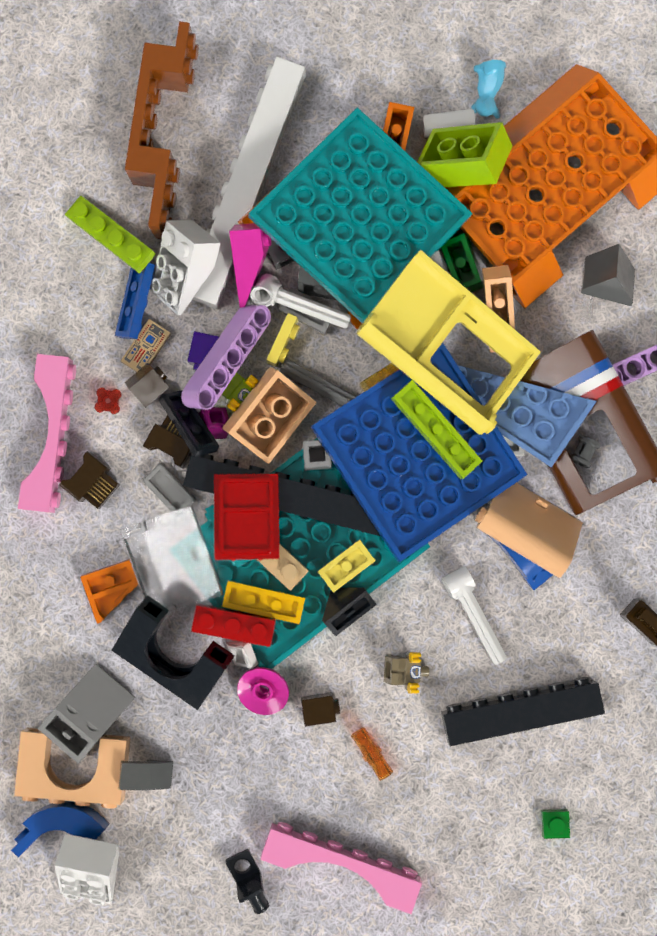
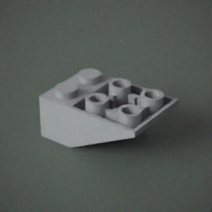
[38,664,135,763]

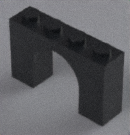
[111,595,235,710]

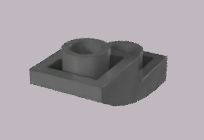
[119,760,174,790]

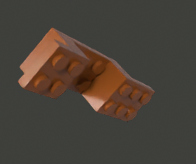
[125,21,199,239]

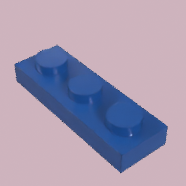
[115,263,155,339]

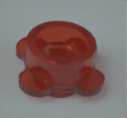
[94,387,122,414]

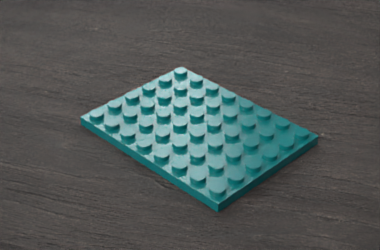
[170,438,430,669]

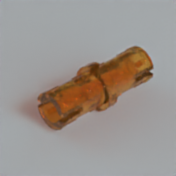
[351,727,393,781]

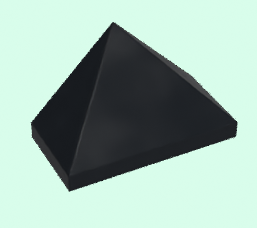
[322,587,377,637]

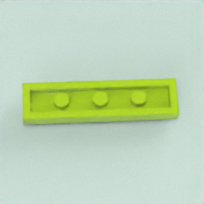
[64,195,156,274]
[391,380,482,479]

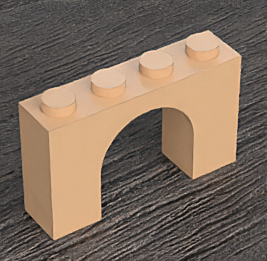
[14,728,130,808]

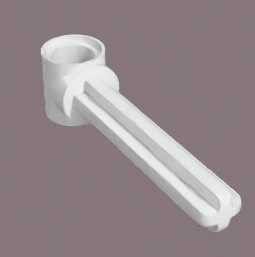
[250,274,351,328]
[441,566,507,665]

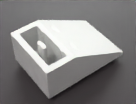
[151,220,221,315]
[55,834,119,905]

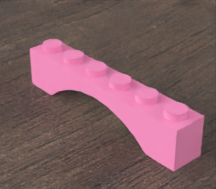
[18,354,76,513]
[260,822,422,914]

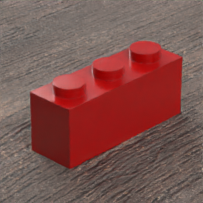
[191,604,276,647]

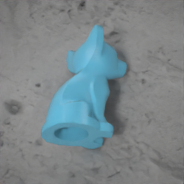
[471,60,507,119]

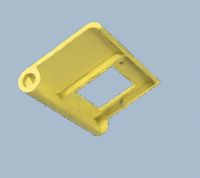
[356,250,541,435]

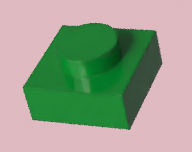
[541,809,570,839]

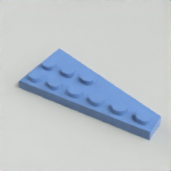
[458,365,597,467]

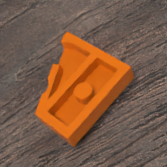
[80,559,140,624]

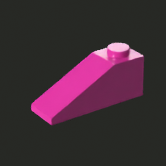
[229,223,271,308]

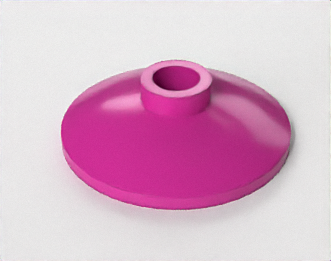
[237,667,289,715]

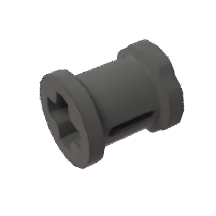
[570,435,601,468]

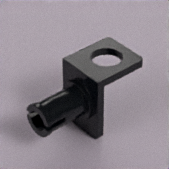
[225,849,269,914]

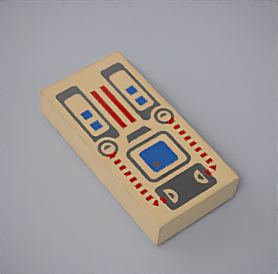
[121,319,171,372]

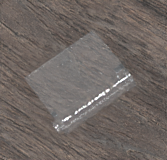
[119,505,224,620]

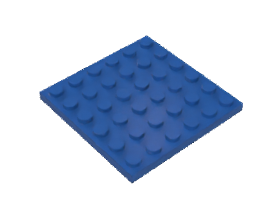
[311,342,528,562]

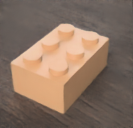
[222,367,317,464]

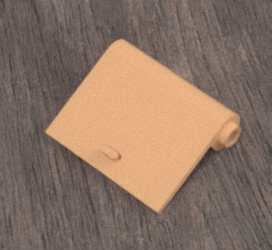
[475,482,583,578]

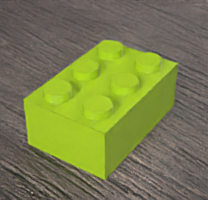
[417,122,512,187]

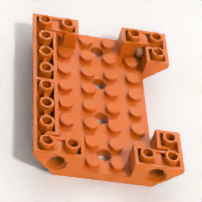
[445,64,657,309]

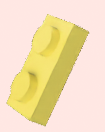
[266,313,300,368]
[317,540,375,593]

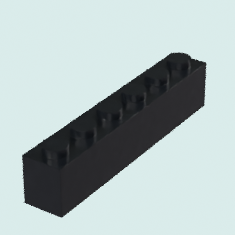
[441,677,605,746]

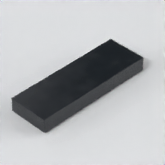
[159,390,219,457]

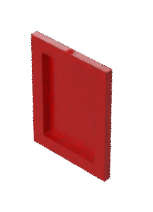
[214,473,280,561]

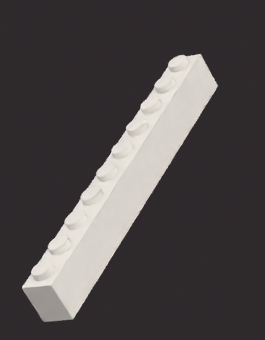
[192,57,306,309]

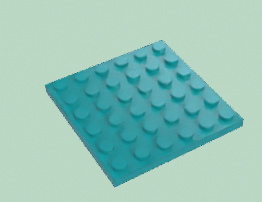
[248,107,473,323]

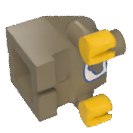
[383,652,429,694]

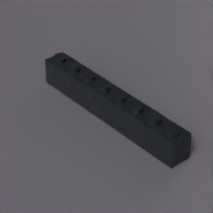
[183,454,380,536]

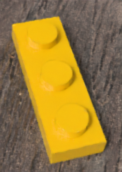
[222,581,305,624]

